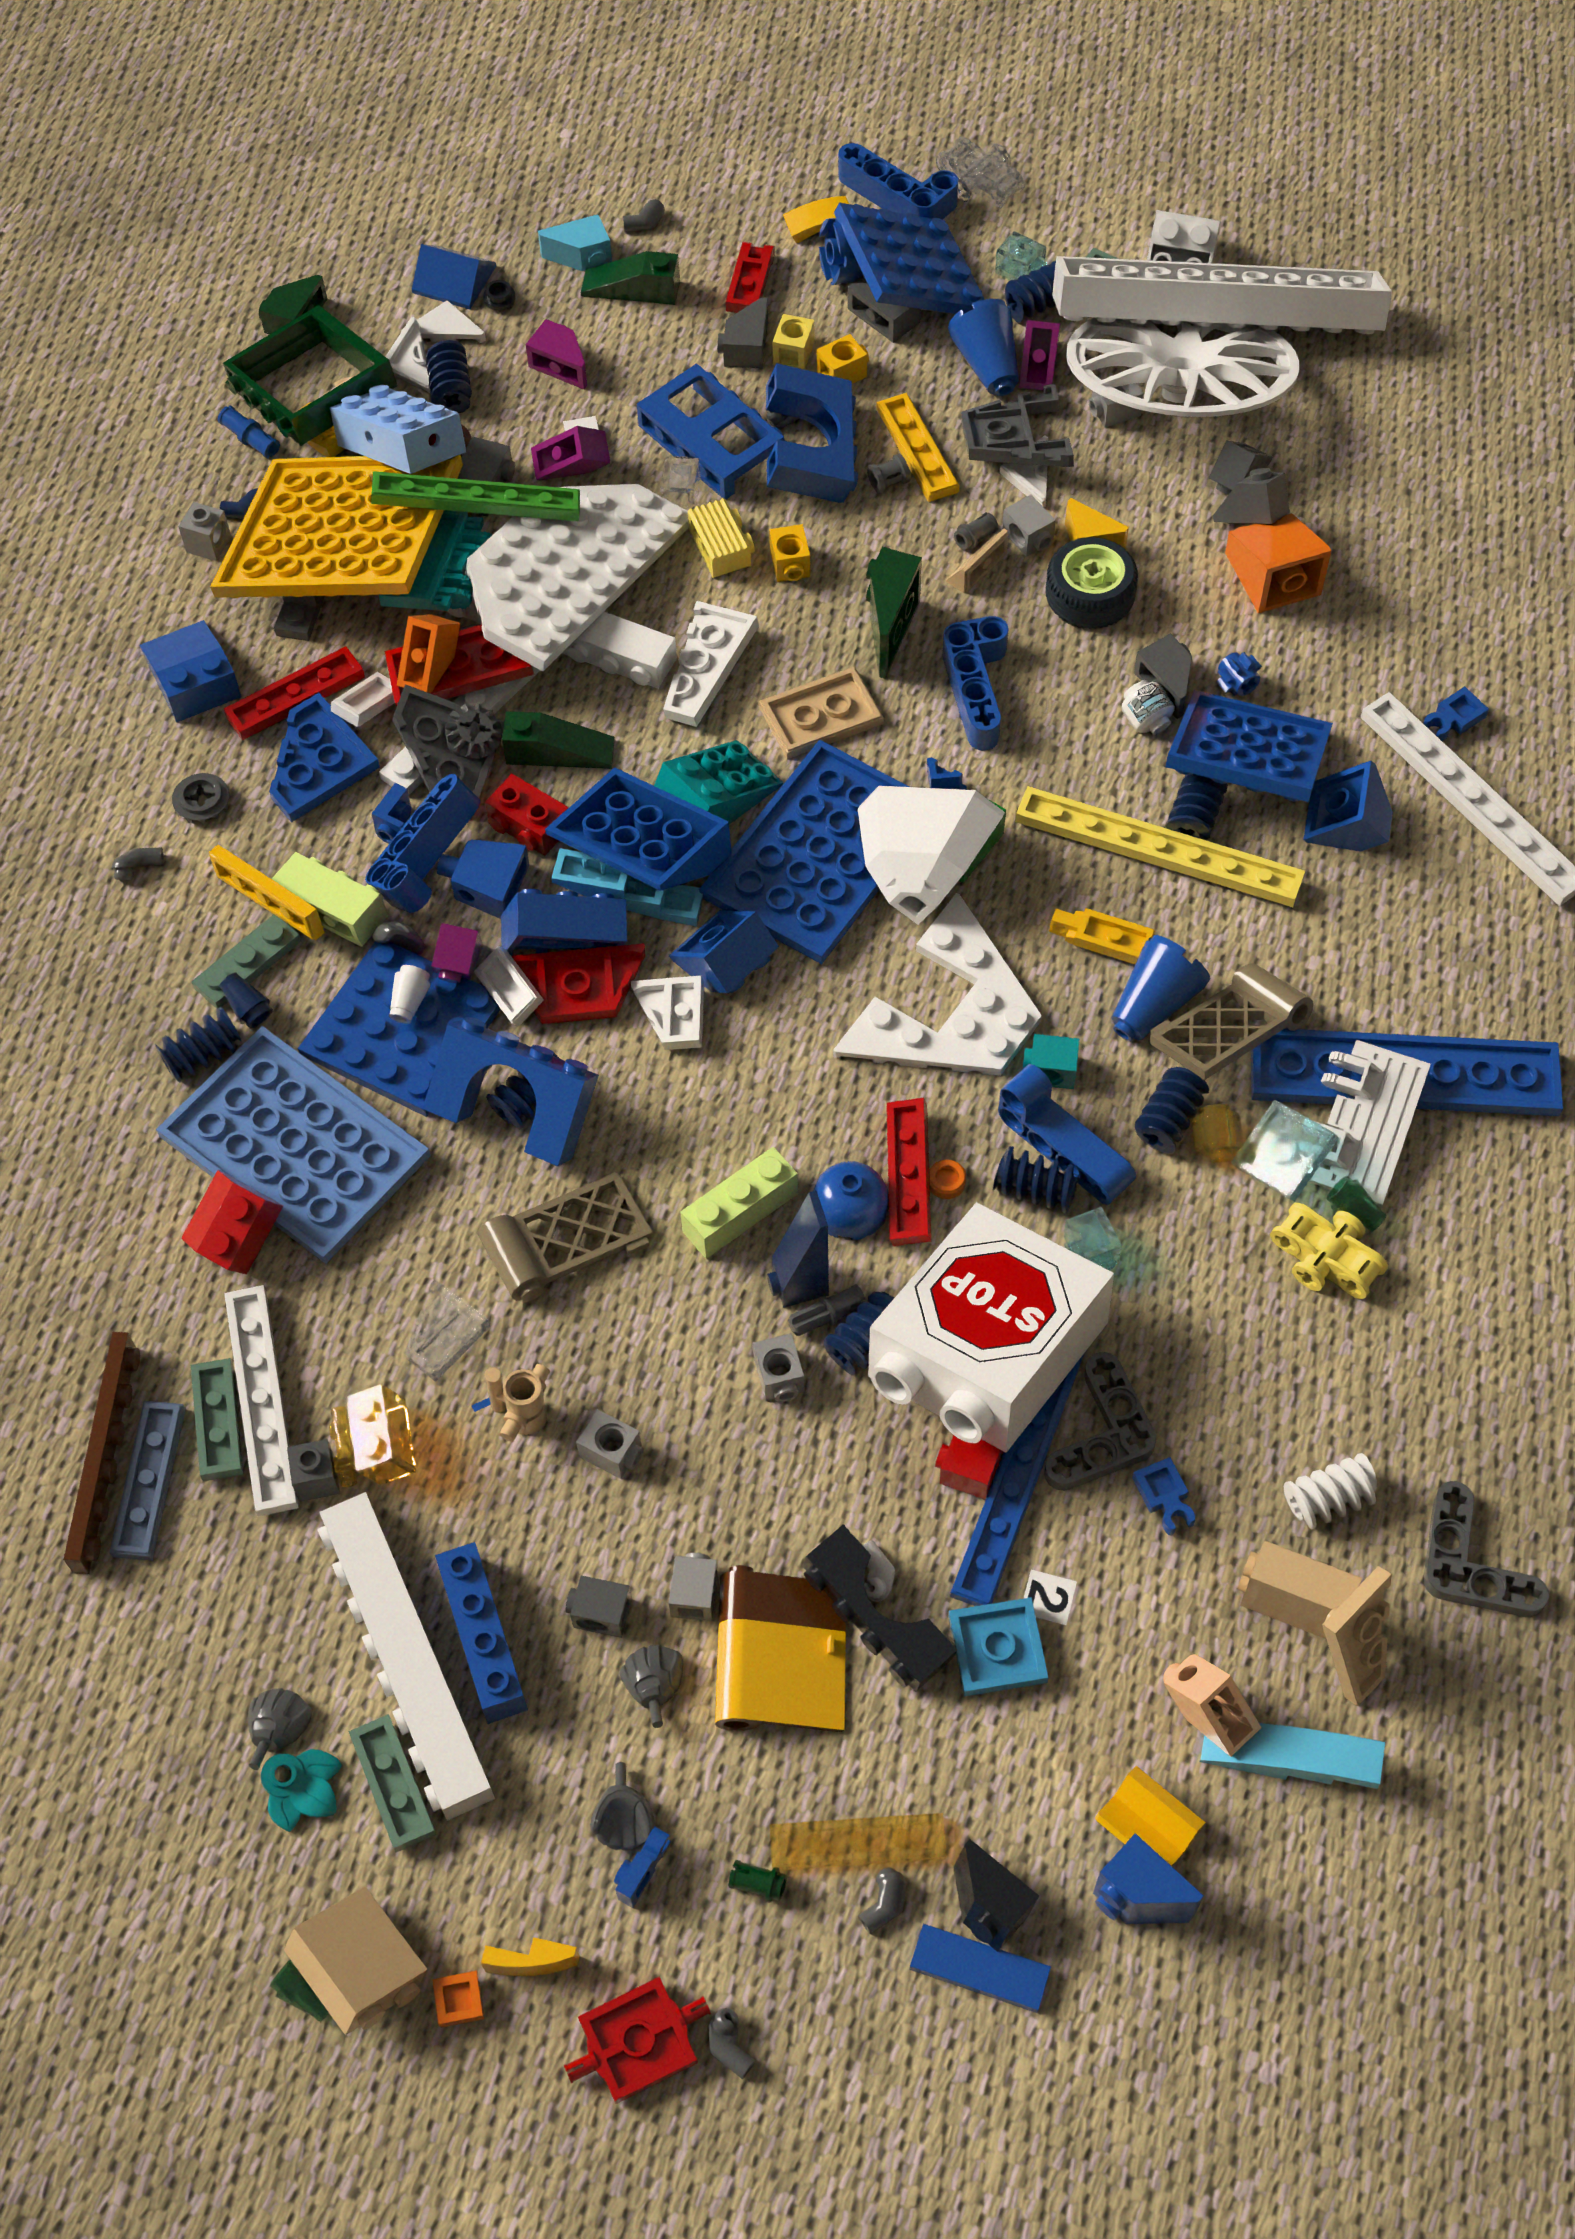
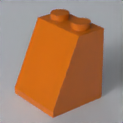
[1225,513,1331,613]

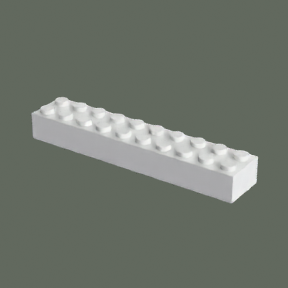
[1052,256,1392,334]

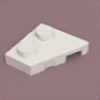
[631,976,704,1050]

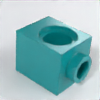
[1023,1034,1080,1089]

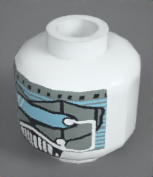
[1122,680,1175,735]

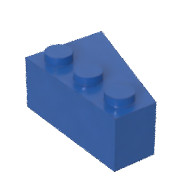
[501,889,627,956]

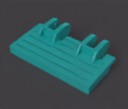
[379,510,492,611]

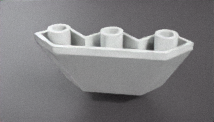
[858,786,1005,925]

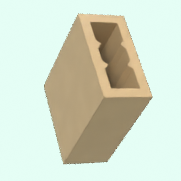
[1237,1540,1362,1639]
[284,1886,428,2035]

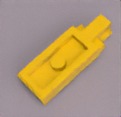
[1049,908,1156,964]

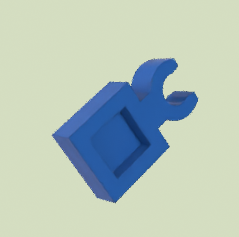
[1423,686,1489,741]
[1132,1457,1195,1536]
[614,1826,671,1908]

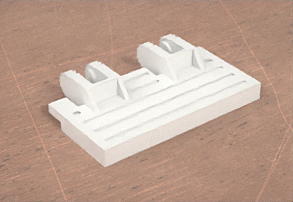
[1296,1040,1431,1208]

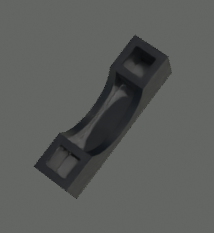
[803,1524,957,1692]

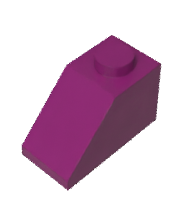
[525,319,587,389]
[1019,320,1061,390]
[531,426,611,481]
[431,923,483,984]

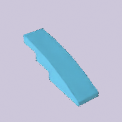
[551,848,703,927]
[1200,1723,1385,1789]

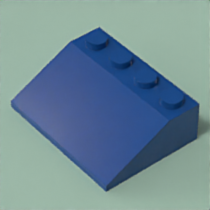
[545,767,732,891]

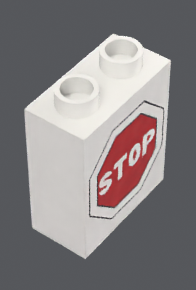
[868,1202,1114,1452]

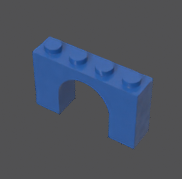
[766,363,858,503]
[423,1017,599,1166]

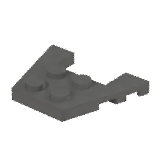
[961,384,1074,467]

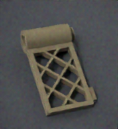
[1150,963,1313,1080]
[478,1172,653,1302]

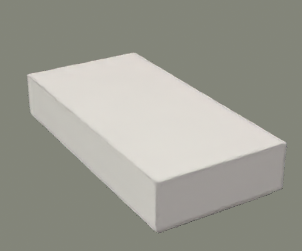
[331,672,395,727]
[474,946,544,1026]

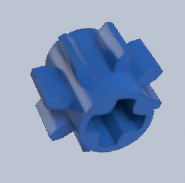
[1216,652,1262,696]

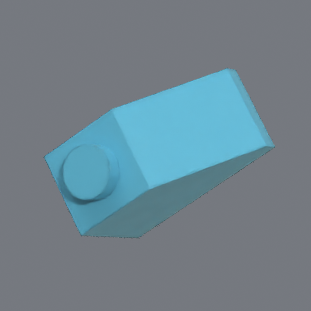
[538,214,612,271]

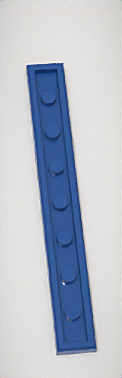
[950,1353,1085,1606]

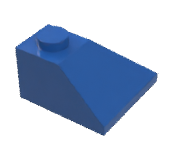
[1303,760,1393,852]

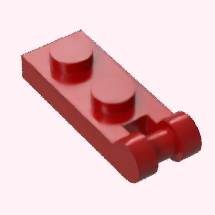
[725,242,775,313]

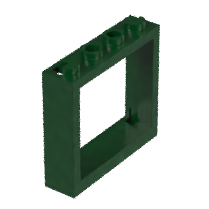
[223,305,398,446]

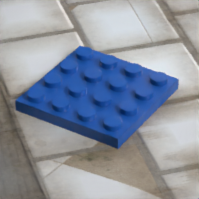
[834,203,985,314]
[1165,690,1333,802]
[298,941,501,1117]

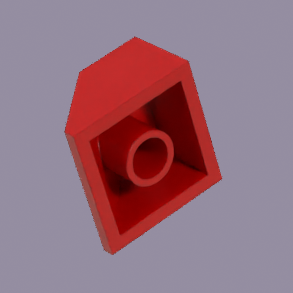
[181,1170,284,1274]

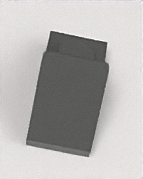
[274,596,325,641]

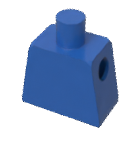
[437,839,529,919]

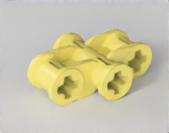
[1270,1203,1388,1299]

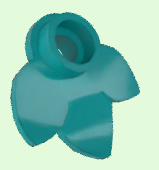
[261,1749,342,1832]

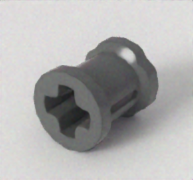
[867,453,911,494]

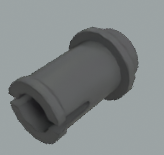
[954,512,998,550]

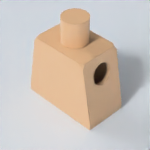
[1163,1654,1262,1757]

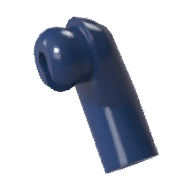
[220,488,258,519]

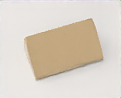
[946,528,1008,593]

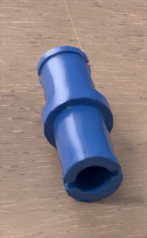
[218,405,280,459]

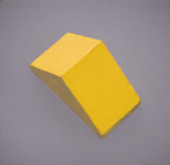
[1065,498,1129,549]

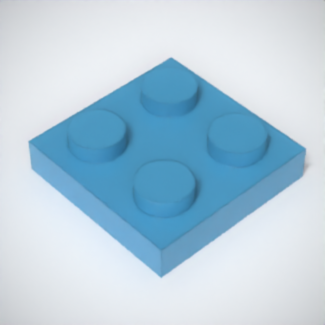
[948,1597,1049,1697]

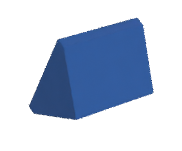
[412,244,496,309]

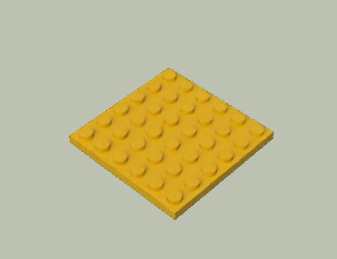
[210,455,463,598]

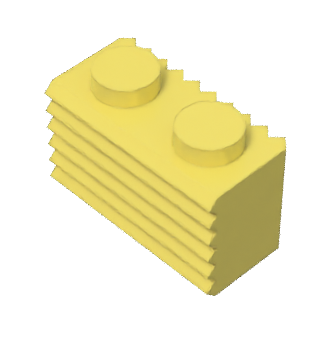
[688,498,755,578]

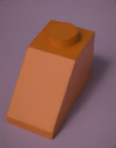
[397,614,461,694]

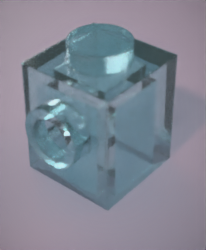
[995,231,1047,280]
[1063,1206,1122,1271]

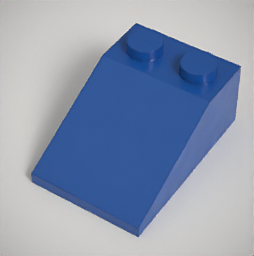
[139,620,242,723]

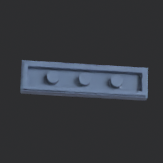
[109,1401,186,1561]

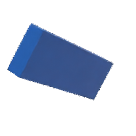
[910,1923,1051,2013]

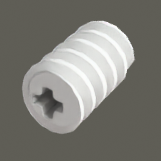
[1283,1453,1377,1529]

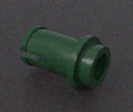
[728,1860,787,1903]

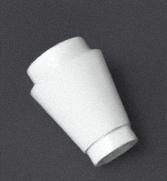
[389,965,431,1024]

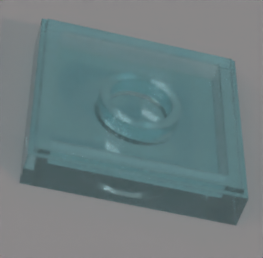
[1231,1100,1339,1202]

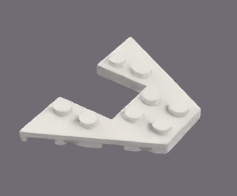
[833,893,1042,1076]

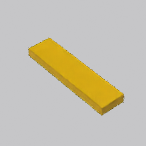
[876,392,960,502]
[209,845,325,941]

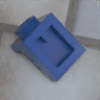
[372,783,412,844]

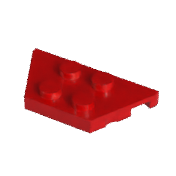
[511,943,646,1024]

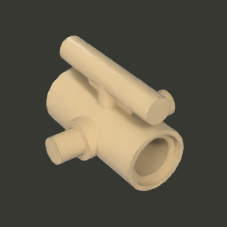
[484,1364,550,1442]

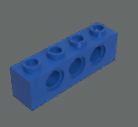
[435,1542,528,1724]

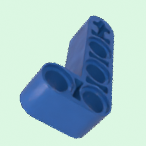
[838,143,958,220]
[942,616,1009,751]
[365,774,480,913]
[998,1064,1136,1205]

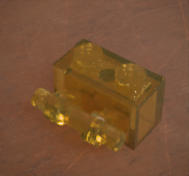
[329,1384,416,1487]

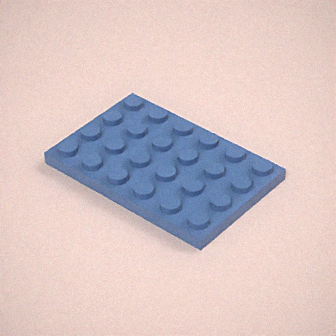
[156,1026,431,1264]

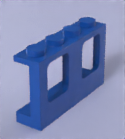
[637,363,785,499]

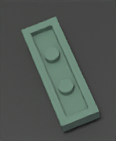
[191,914,301,1009]
[190,1358,244,1482]
[348,1714,436,1853]

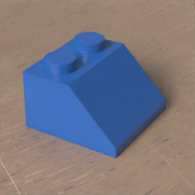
[669,910,779,994]
[1093,1833,1204,1924]

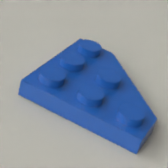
[269,693,380,823]

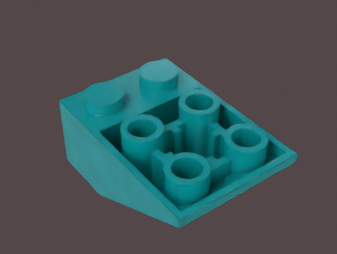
[654,740,784,825]

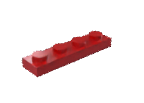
[223,646,365,741]
[887,1097,932,1246]

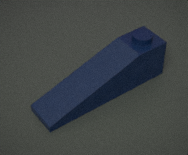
[767,1191,829,1308]

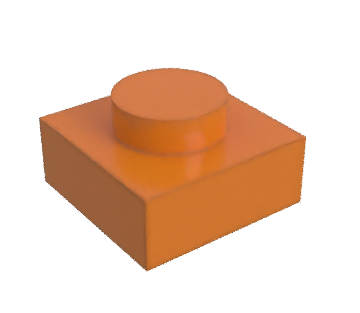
[432,1970,485,2028]

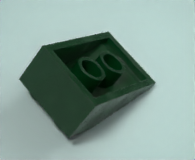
[866,546,922,679]

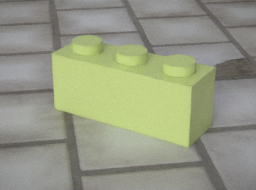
[272,852,389,947]
[680,1147,798,1259]

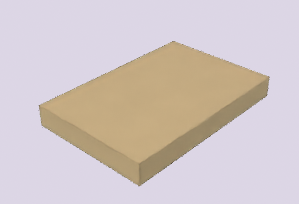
[759,666,884,759]

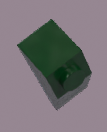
[580,251,680,305]
[502,711,615,769]

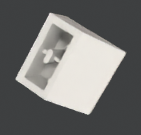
[1147,210,1222,263]

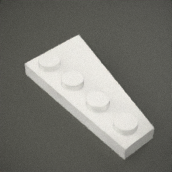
[663,601,759,727]

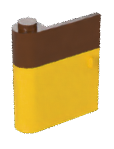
[715,1565,846,1732]

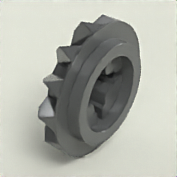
[445,703,502,759]
[172,773,231,825]

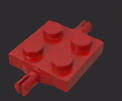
[564,1976,711,2104]

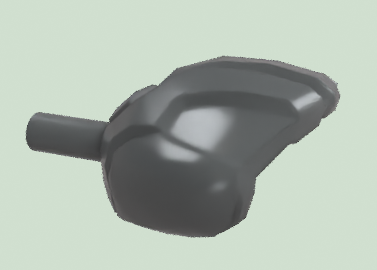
[372,922,424,955]
[620,1645,684,1728]
[248,1688,312,1770]
[590,1762,656,1851]

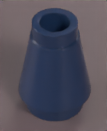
[219,972,273,1029]

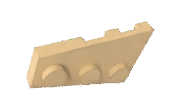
[1322,1566,1392,1706]

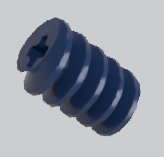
[1005,260,1056,322]
[426,340,472,413]
[1165,774,1228,840]
[155,1007,241,1083]
[486,1053,560,1130]
[1134,1067,1209,1154]
[993,1146,1079,1214]
[824,1291,894,1376]

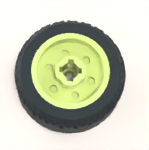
[1046,537,1138,629]

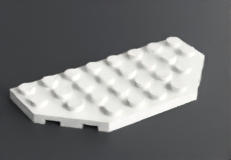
[466,484,689,671]

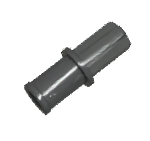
[788,1284,866,1336]

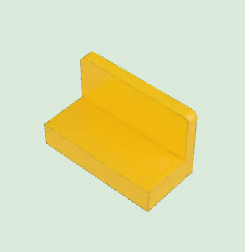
[1095,1766,1206,1866]

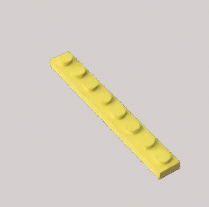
[1015,786,1305,908]

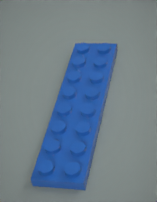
[1251,1028,1563,1116]

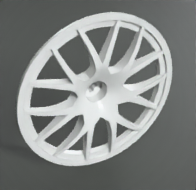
[1066,317,1299,417]

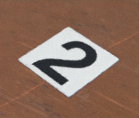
[1024,1570,1077,1625]

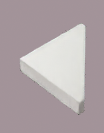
[401,301,486,343]
[386,317,430,393]
[1000,436,1048,507]

